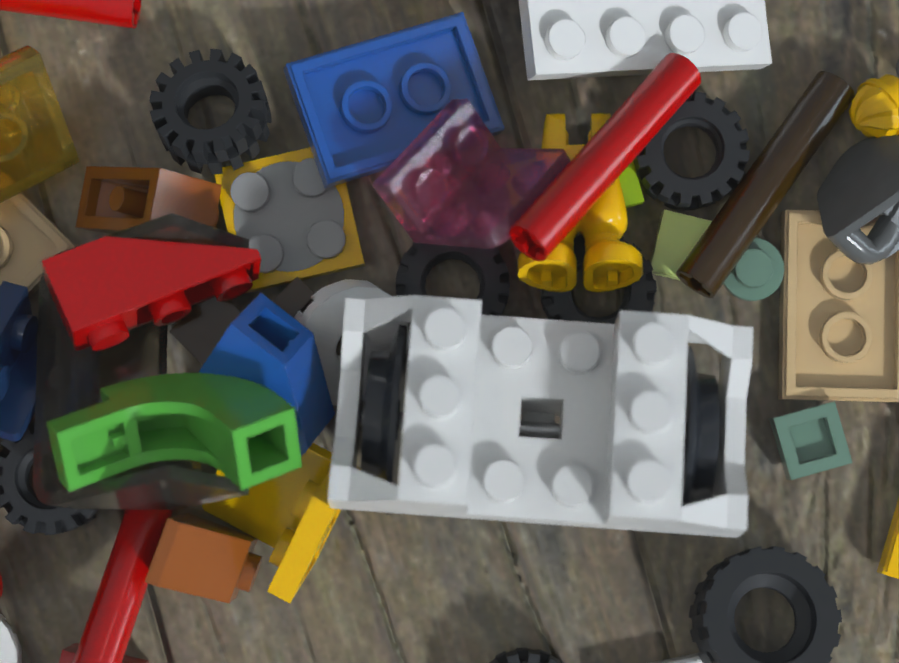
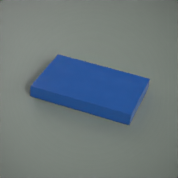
[283,12,505,189]

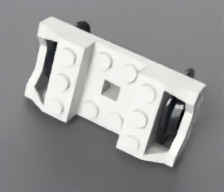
[327,295,753,538]

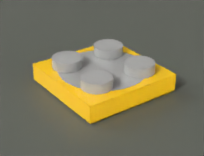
[214,147,366,294]

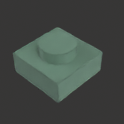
[769,401,853,480]

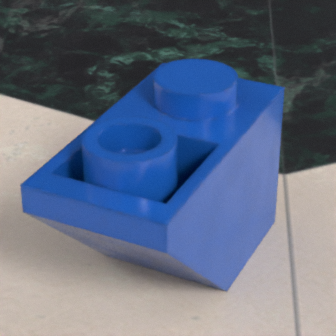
[198,293,335,456]

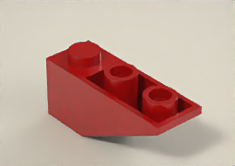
[41,236,261,351]

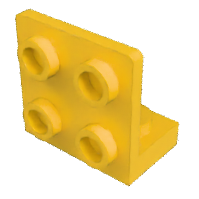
[202,443,361,604]

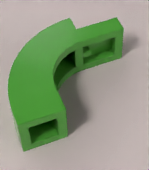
[46,373,302,492]

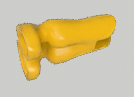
[517,113,643,292]

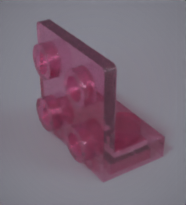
[372,99,571,249]

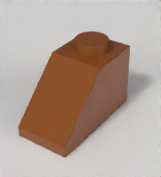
[75,166,222,245]
[145,513,263,603]

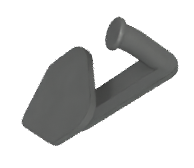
[817,59,899,265]

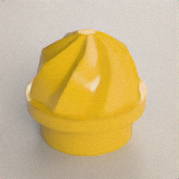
[849,74,899,138]

